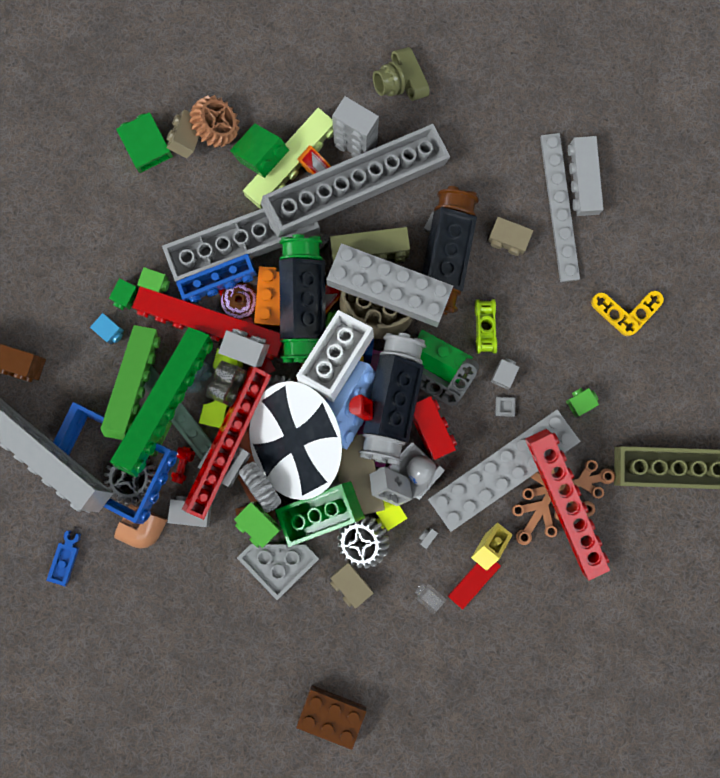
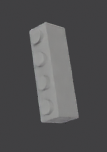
[568,136,603,216]

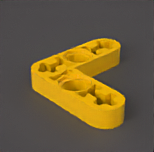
[591,291,664,336]

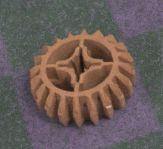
[189,95,240,148]

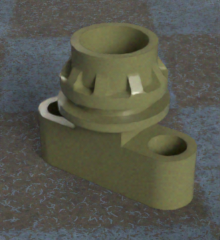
[373,47,430,101]

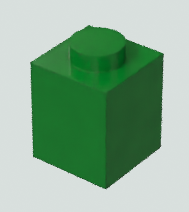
[109,278,139,310]

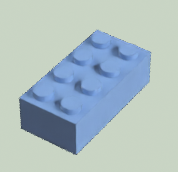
[325,361,376,450]

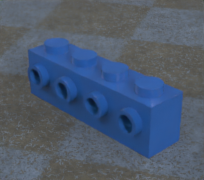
[176,253,258,304]

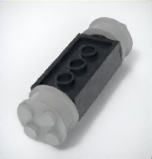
[359,333,426,465]

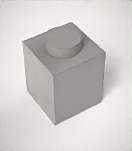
[490,358,519,390]

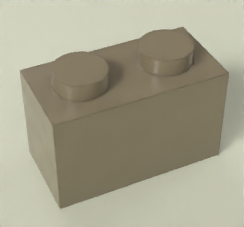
[166,109,199,159]
[487,217,533,256]
[330,561,374,609]

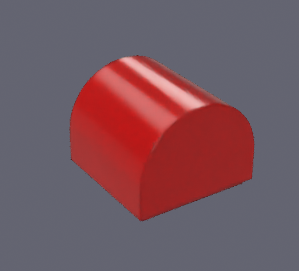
[349,394,373,421]

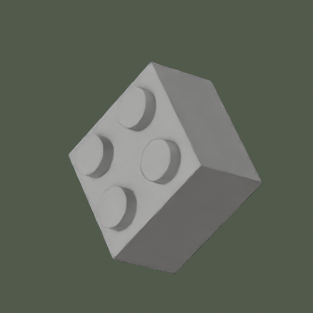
[218,328,270,367]

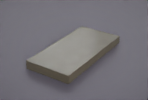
[337,433,385,514]

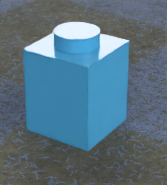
[90,313,124,345]

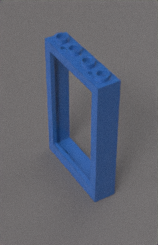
[53,402,178,524]

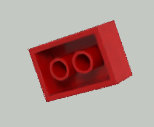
[413,396,457,460]

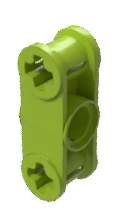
[475,299,497,354]

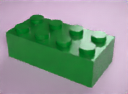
[275,481,365,547]

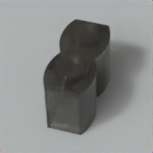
[206,361,247,407]

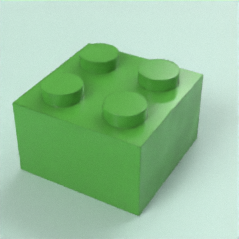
[234,501,282,548]

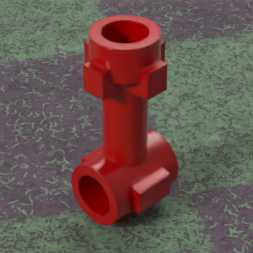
[171,447,195,484]

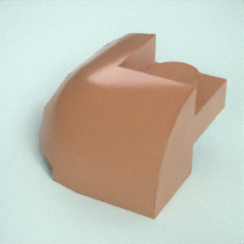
[114,503,167,549]

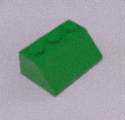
[417,330,473,385]

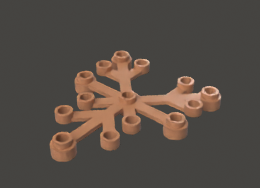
[512,460,615,545]

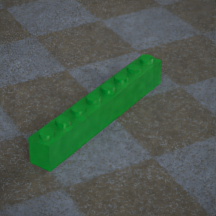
[110,327,213,478]

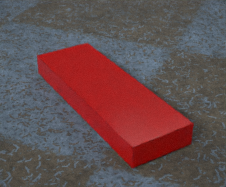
[448,562,501,610]

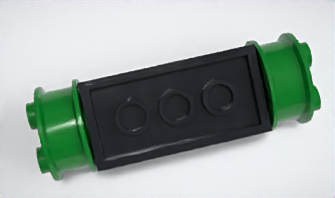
[279,234,326,363]

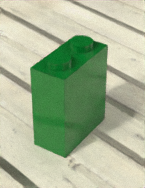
[116,112,173,173]
[230,123,290,178]

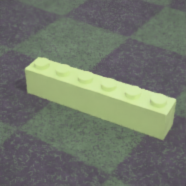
[243,108,333,209]

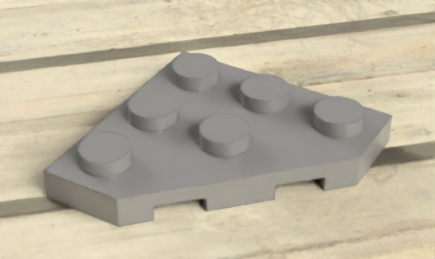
[237,544,319,600]

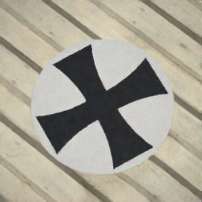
[249,381,342,500]

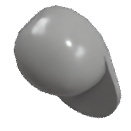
[407,455,436,498]

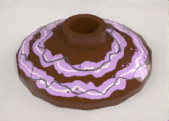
[220,283,257,320]

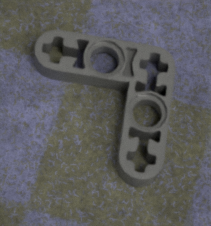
[420,359,479,406]

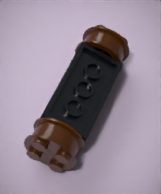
[422,186,479,315]

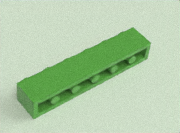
[101,325,161,440]

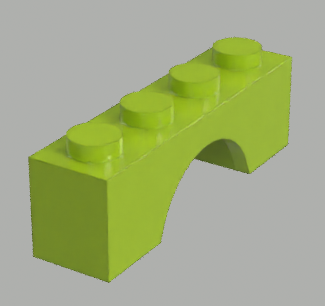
[199,348,243,428]

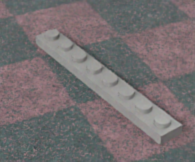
[540,133,580,282]

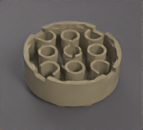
[340,291,413,339]

